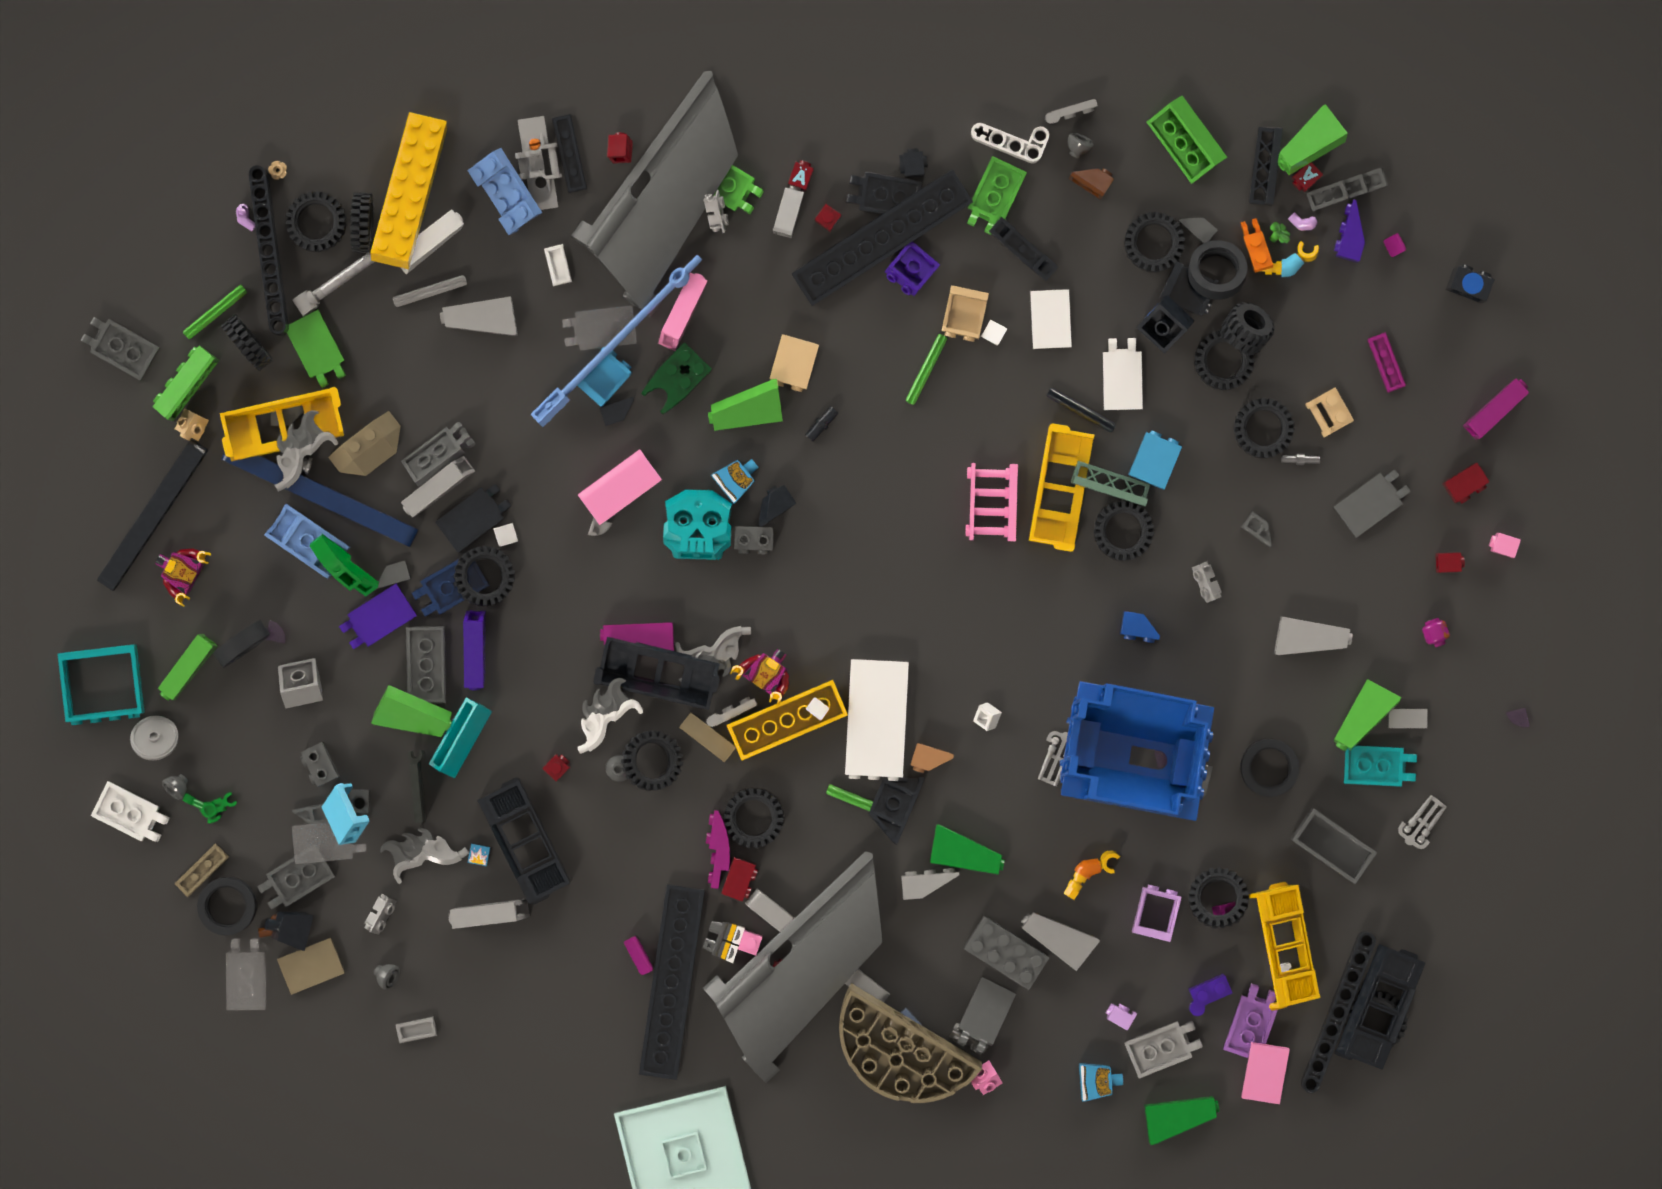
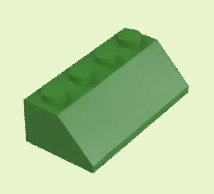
[1147,96,1227,184]
[153,346,220,421]

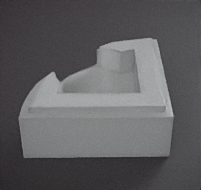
[588,518,612,536]

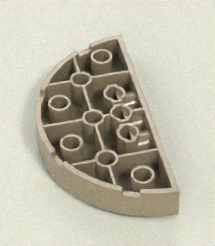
[839,983,982,1103]

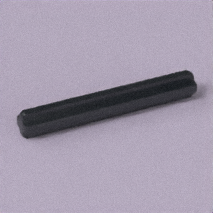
[1046,388,1116,432]

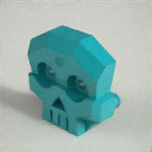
[663,490,732,560]

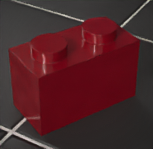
[1442,463,1489,504]
[721,857,758,901]

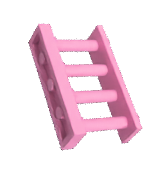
[966,463,1018,541]

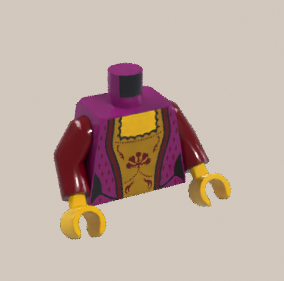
[155,548,211,607]
[730,649,789,706]

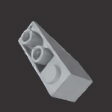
[901,868,959,900]

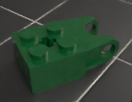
[641,342,712,415]

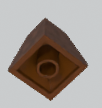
[1069,168,1114,200]

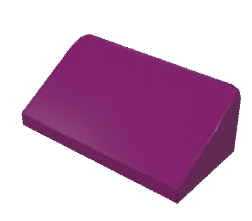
[624,935,654,975]

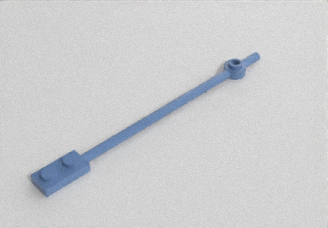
[531,255,702,427]

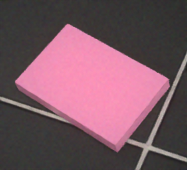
[1241,1042,1290,1104]

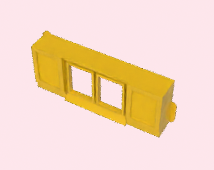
[220,387,344,462]
[1028,423,1094,552]
[1248,882,1320,1011]

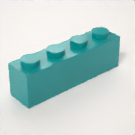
[429,697,492,778]

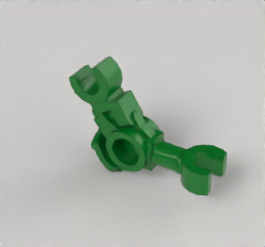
[182,792,237,823]

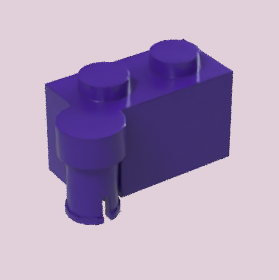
[1188,974,1232,1016]

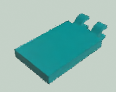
[1344,746,1417,786]

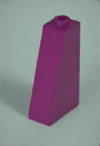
[1463,378,1529,440]
[600,622,674,651]

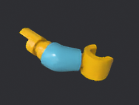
[1263,241,1319,277]

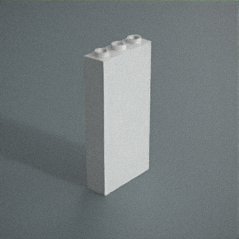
[845,659,909,781]

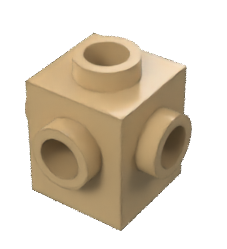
[175,408,209,441]

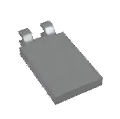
[1124,1021,1203,1078]

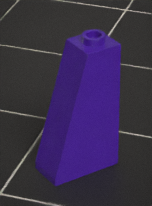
[463,611,486,690]

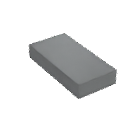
[1388,709,1427,728]
[396,1016,437,1043]

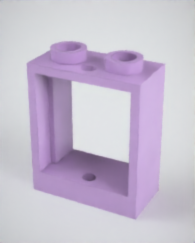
[1132,884,1181,942]

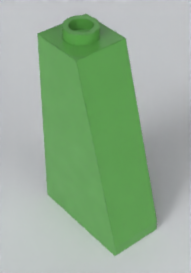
[1278,104,1348,175]
[708,379,783,431]
[158,634,218,701]
[1334,679,1401,751]
[371,685,452,737]

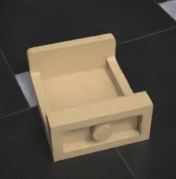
[941,285,989,342]
[770,334,819,392]

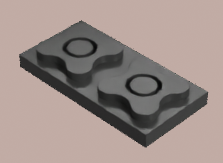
[406,626,446,703]

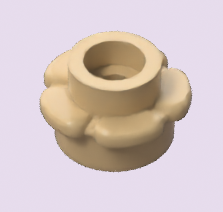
[268,161,287,180]

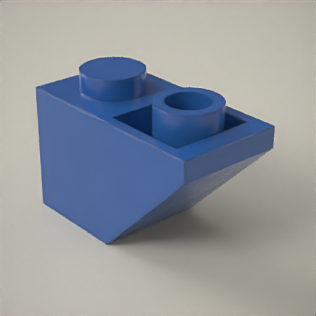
[1120,611,1160,643]

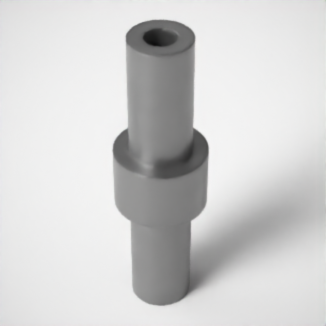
[1281,454,1320,465]

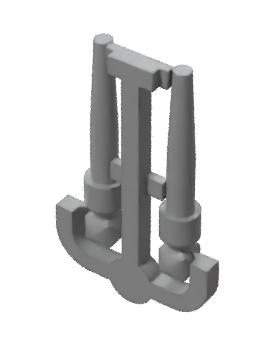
[1038,731,1068,787]
[1398,795,1447,849]

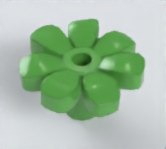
[1269,222,1290,243]

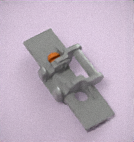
[515,116,562,210]

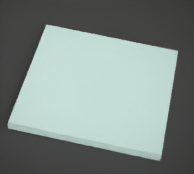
[614,1086,751,1189]

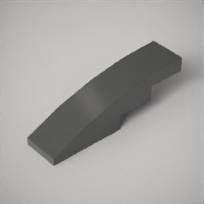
[1306,167,1388,211]

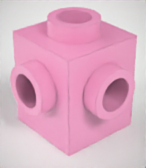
[971,1061,1003,1095]

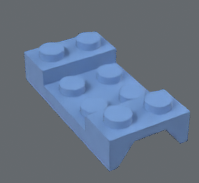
[467,148,542,235]
[264,504,351,579]

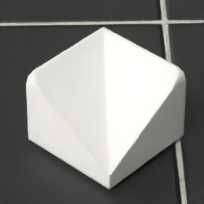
[973,703,1002,731]

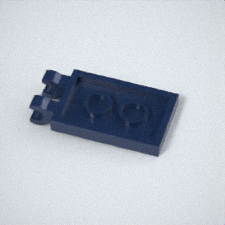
[412,559,489,617]

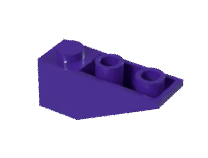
[1334,199,1365,263]

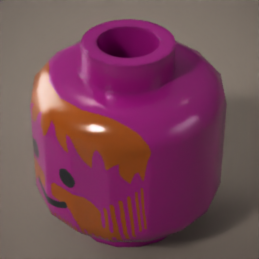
[1422,618,1450,647]

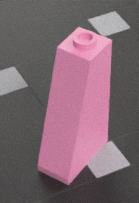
[658,273,707,351]

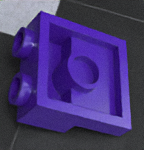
[885,242,940,296]

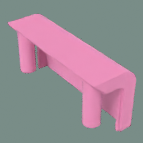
[578,449,662,525]

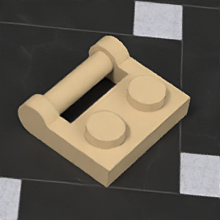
[1305,387,1354,437]

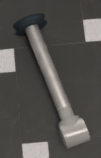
[292,253,375,317]

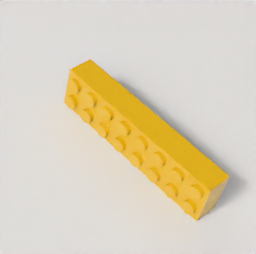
[370,112,447,269]

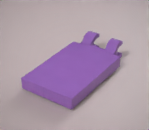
[1223,983,1278,1058]

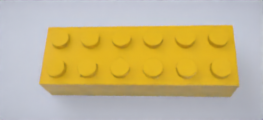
[727,680,848,760]

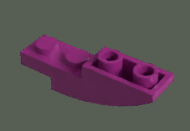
[706,810,730,889]

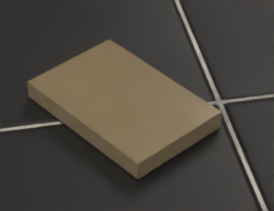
[277,938,345,995]

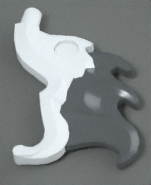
[578,678,643,754]

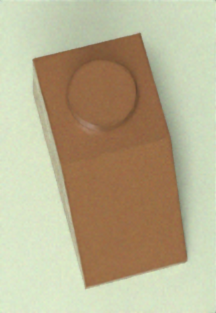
[910,743,954,773]

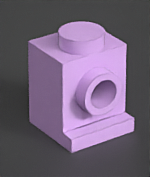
[1106,1003,1137,1031]

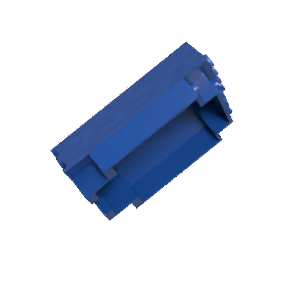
[1060,681,1215,821]

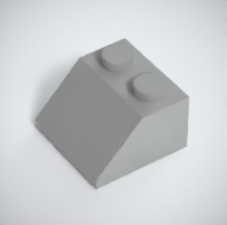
[278,658,323,708]

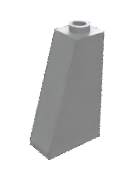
[440,296,518,336]
[401,456,475,517]
[1274,617,1353,655]
[449,898,530,929]
[1021,912,1100,971]

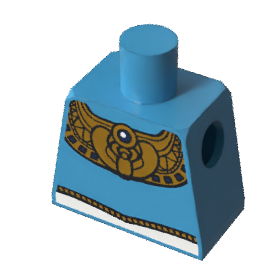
[711,459,759,504]
[1079,1063,1123,1102]

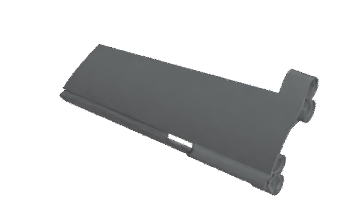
[571,71,738,317]
[703,851,882,1083]

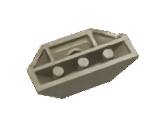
[328,411,401,476]

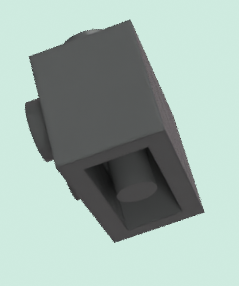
[734,526,774,554]
[300,742,340,787]

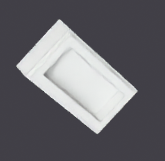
[544,244,572,286]

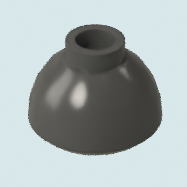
[1068,133,1094,158]
[606,755,627,782]
[162,774,188,800]
[374,964,400,990]

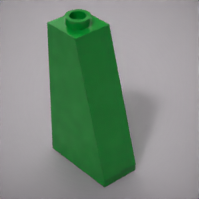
[930,824,1005,874]
[1144,1096,1219,1145]

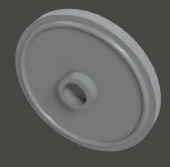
[130,716,179,760]

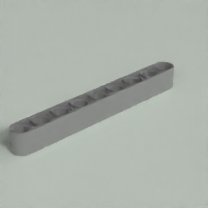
[745,889,890,1002]

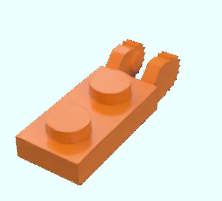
[1241,218,1273,273]

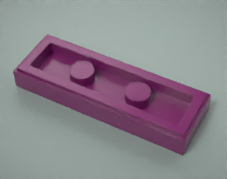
[1367,332,1406,393]

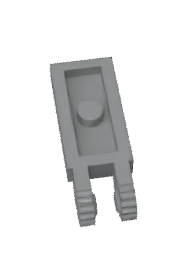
[1044,99,1098,124]
[706,697,758,727]

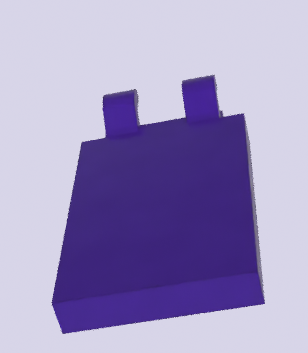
[339,584,417,649]

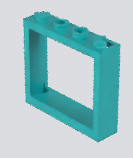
[58,644,145,725]

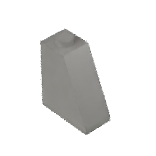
[773,186,804,238]

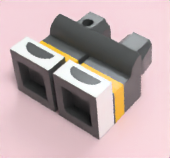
[703,921,745,963]

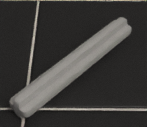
[393,275,467,307]

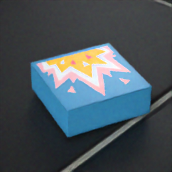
[468,844,491,866]

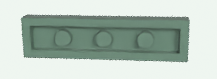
[1070,461,1150,506]

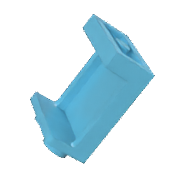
[322,783,370,845]

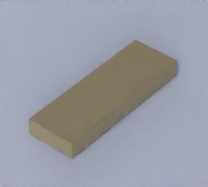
[679,712,736,762]
[175,843,229,897]

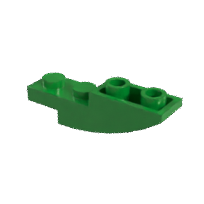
[310,534,379,597]

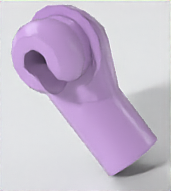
[236,204,255,232]
[1288,212,1317,231]

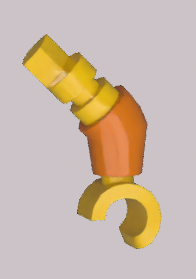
[1064,850,1120,900]

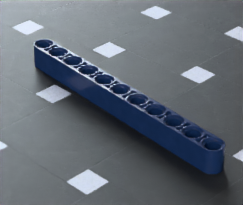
[221,451,418,547]

